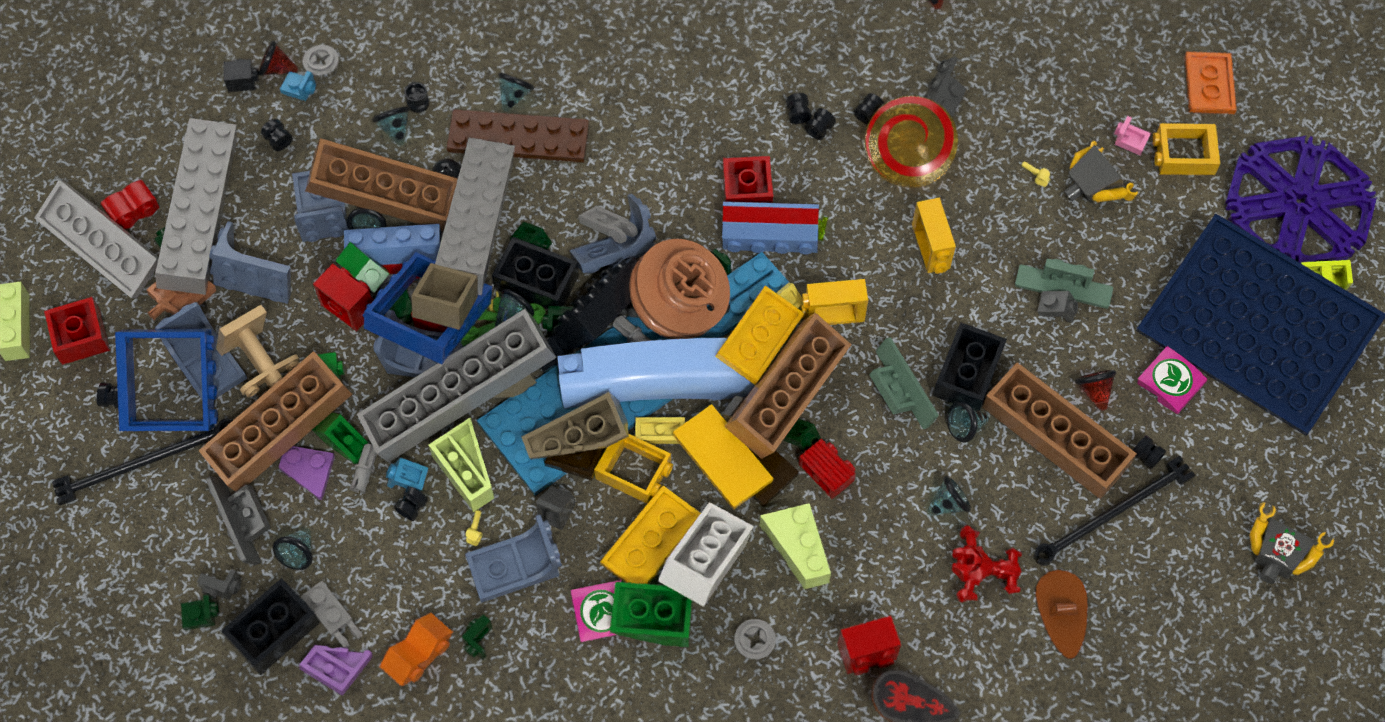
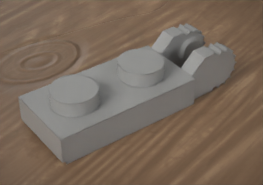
[578,206,638,244]
[301,581,363,648]

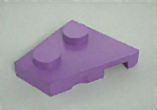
[279,446,335,500]
[299,645,373,696]

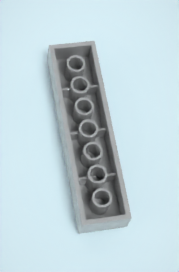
[155,118,237,295]
[435,138,515,295]
[357,309,556,462]

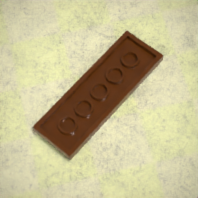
[447,109,589,163]

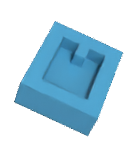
[280,71,316,101]
[386,458,428,492]

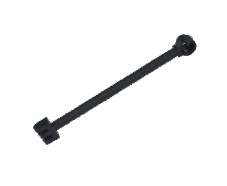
[52,418,233,505]
[1034,456,1196,566]

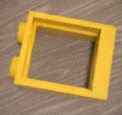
[1152,124,1220,175]
[912,197,956,274]
[801,279,868,325]
[594,434,673,504]

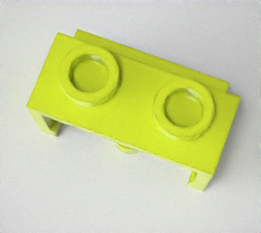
[1301,260,1353,290]

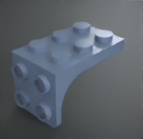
[292,171,349,242]
[569,194,656,273]
[209,221,291,304]
[155,302,248,401]
[374,310,464,377]
[465,515,562,603]

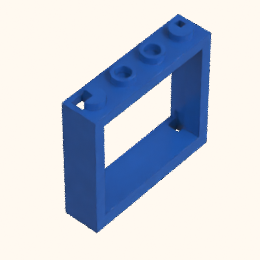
[363,252,492,365]
[115,329,218,431]

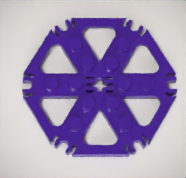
[1224,136,1377,263]

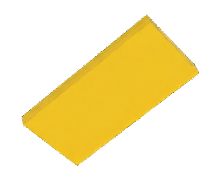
[715,286,805,385]
[672,404,774,510]
[600,486,701,584]

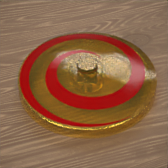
[865,95,958,188]

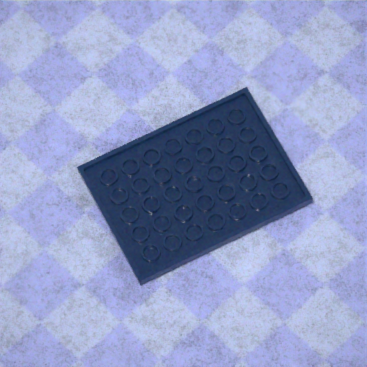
[1136,213,1385,436]

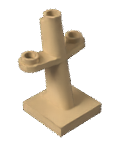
[216,305,300,398]

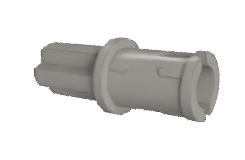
[612,315,651,343]
[349,444,377,494]

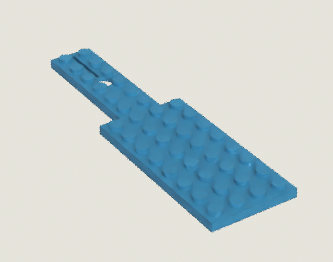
[477,252,790,496]

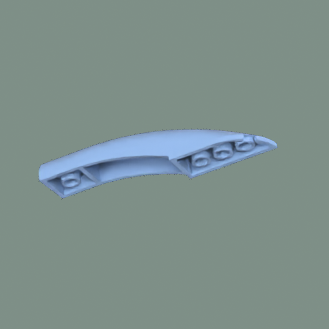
[557,338,787,409]

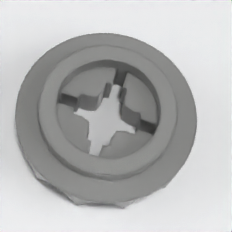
[303,45,339,78]
[734,619,776,661]

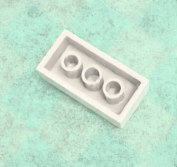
[658,502,754,606]

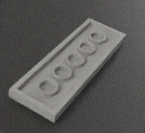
[35,180,159,299]

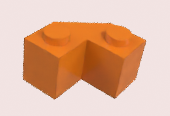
[379,613,453,686]

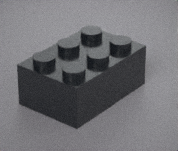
[492,237,579,310]
[933,322,1007,412]
[221,578,320,676]

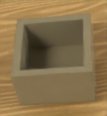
[411,263,478,330]

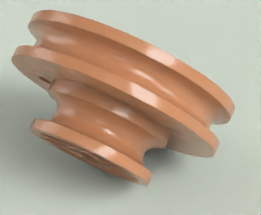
[629,239,730,339]

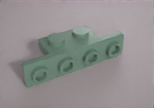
[1015,258,1113,309]
[869,337,939,429]

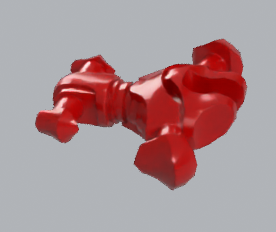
[952,525,1022,603]

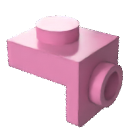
[1114,116,1151,155]

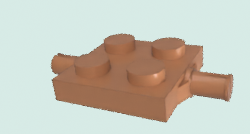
[147,281,217,320]

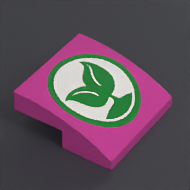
[1137,346,1207,414]
[571,580,621,642]

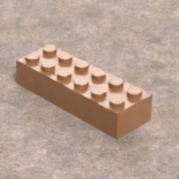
[305,138,458,231]
[724,313,851,459]
[198,351,352,492]
[982,363,1137,500]

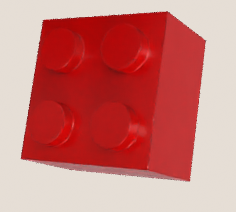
[723,156,773,203]
[313,264,374,332]
[44,297,110,365]
[837,615,901,675]

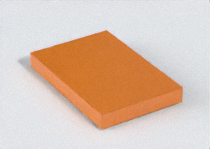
[1185,52,1236,114]

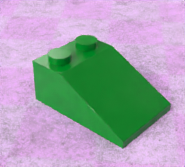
[610,582,693,647]

